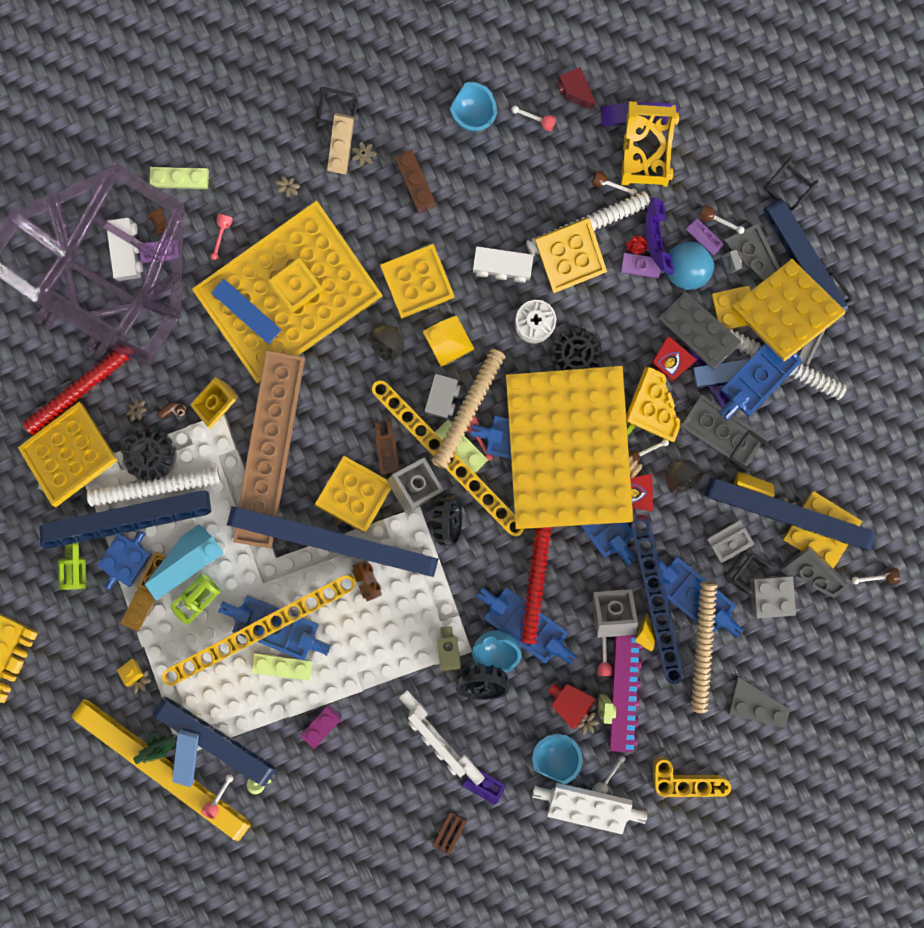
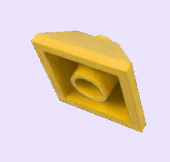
[423,316,474,367]
[190,377,238,429]

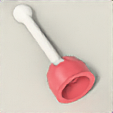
[511,106,556,132]
[597,637,613,676]
[201,774,233,819]

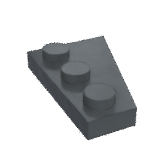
[723,224,780,282]
[780,546,849,598]
[728,676,790,728]

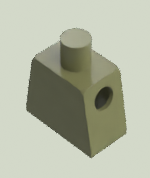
[437,626,461,672]

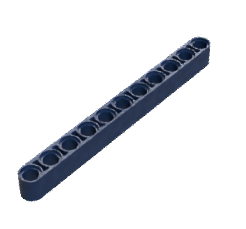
[226,506,439,577]

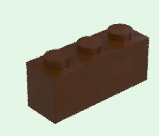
[394,149,436,214]

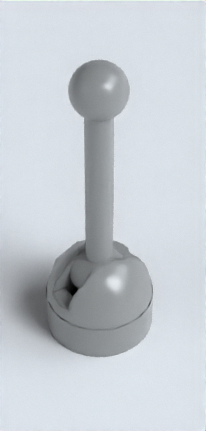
[591,755,625,794]

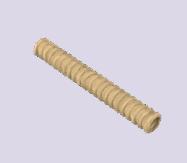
[432,349,505,469]
[691,581,718,713]

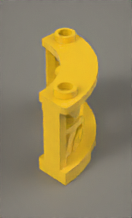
[621,102,679,187]

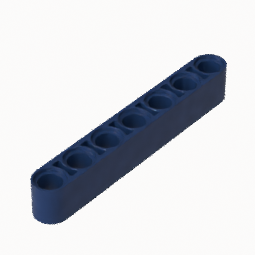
[763,198,848,313]
[152,696,276,787]

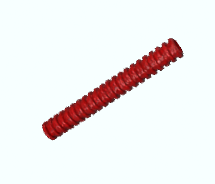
[22,342,135,435]
[519,527,552,644]

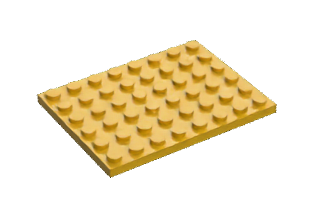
[192,201,383,384]
[506,366,633,529]

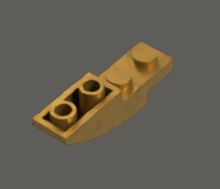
[120,551,166,632]

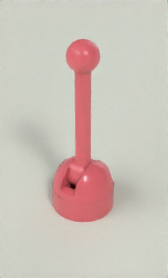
[211,214,233,260]
[466,416,493,461]

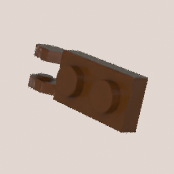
[375,419,400,475]

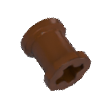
[147,208,171,234]

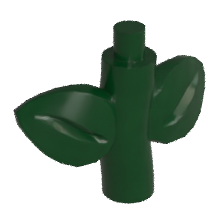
[133,732,177,764]

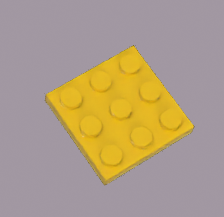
[534,217,607,293]
[380,244,455,319]
[315,456,391,534]
[782,491,863,569]

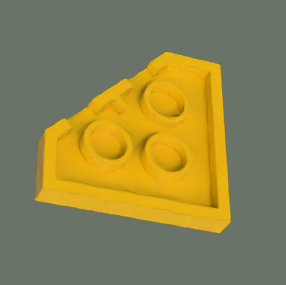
[626,367,681,442]

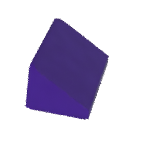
[462,768,506,805]

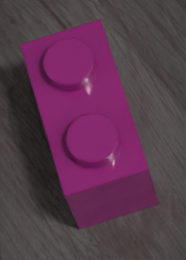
[300,704,342,749]

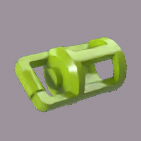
[58,543,86,590]
[170,573,221,625]

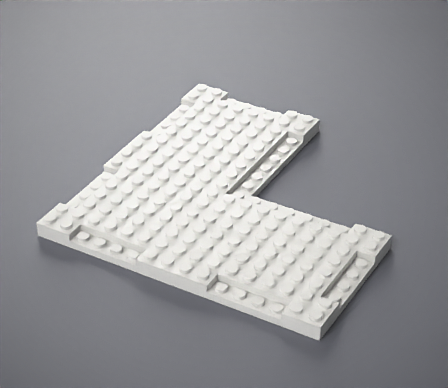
[85,414,472,751]

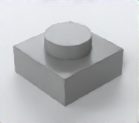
[722,250,742,274]

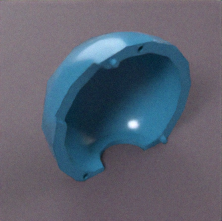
[449,82,497,132]
[666,241,714,290]
[472,630,522,672]
[532,734,583,784]

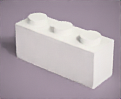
[106,218,143,281]
[473,246,534,283]

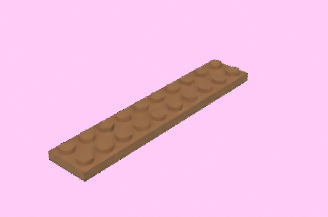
[233,351,305,549]

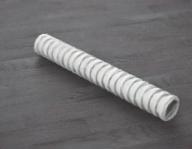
[526,191,650,257]
[729,328,847,400]
[87,467,221,507]

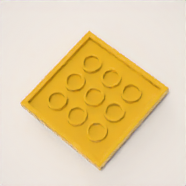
[732,259,845,361]
[18,402,118,507]

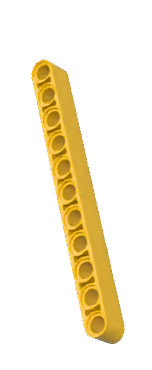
[372,380,523,536]
[162,574,356,686]
[71,699,251,841]

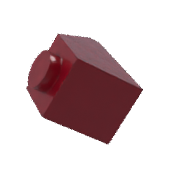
[557,67,595,109]

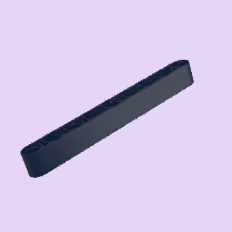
[704,478,877,551]
[39,491,212,548]
[632,515,683,684]

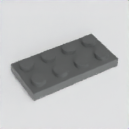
[658,292,741,370]
[680,395,766,466]

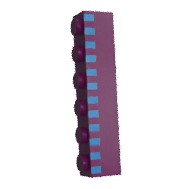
[608,634,642,752]

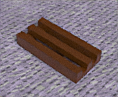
[432,811,467,856]

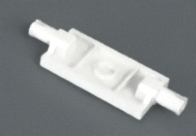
[399,690,484,786]
[532,783,647,834]

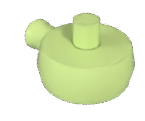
[246,779,271,794]

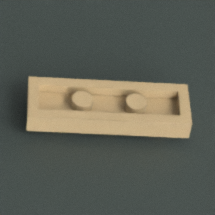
[327,113,355,175]

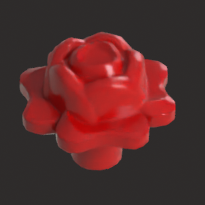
[626,235,649,255]

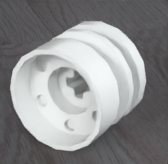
[514,300,556,344]

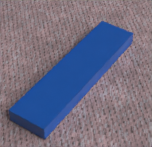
[211,279,282,345]

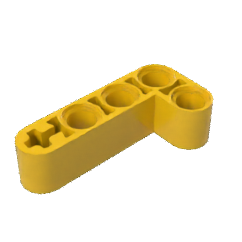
[653,756,731,797]

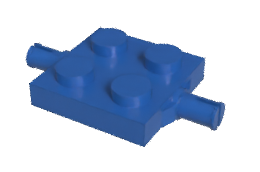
[97,530,152,590]

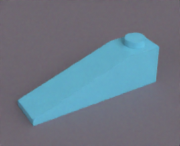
[145,524,224,601]

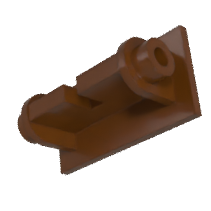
[352,560,382,602]

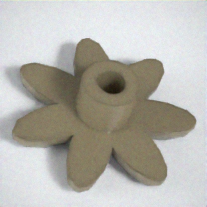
[352,142,377,167]
[275,176,300,197]
[126,398,147,422]
[129,671,151,693]
[576,712,599,735]

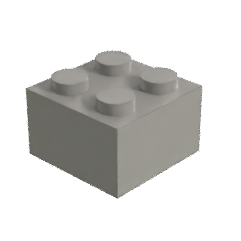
[425,374,461,420]
[387,458,444,514]
[749,575,796,618]
[592,589,638,638]

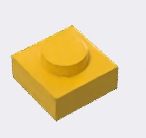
[117,659,143,687]

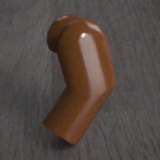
[157,402,186,419]

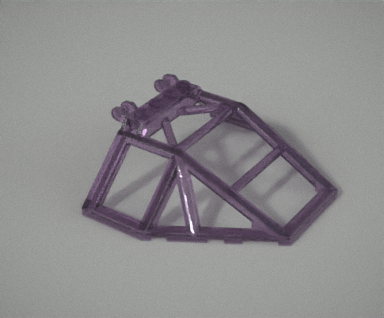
[0,163,184,367]

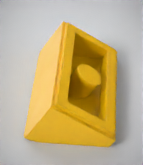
[733,472,774,497]
[635,613,656,651]

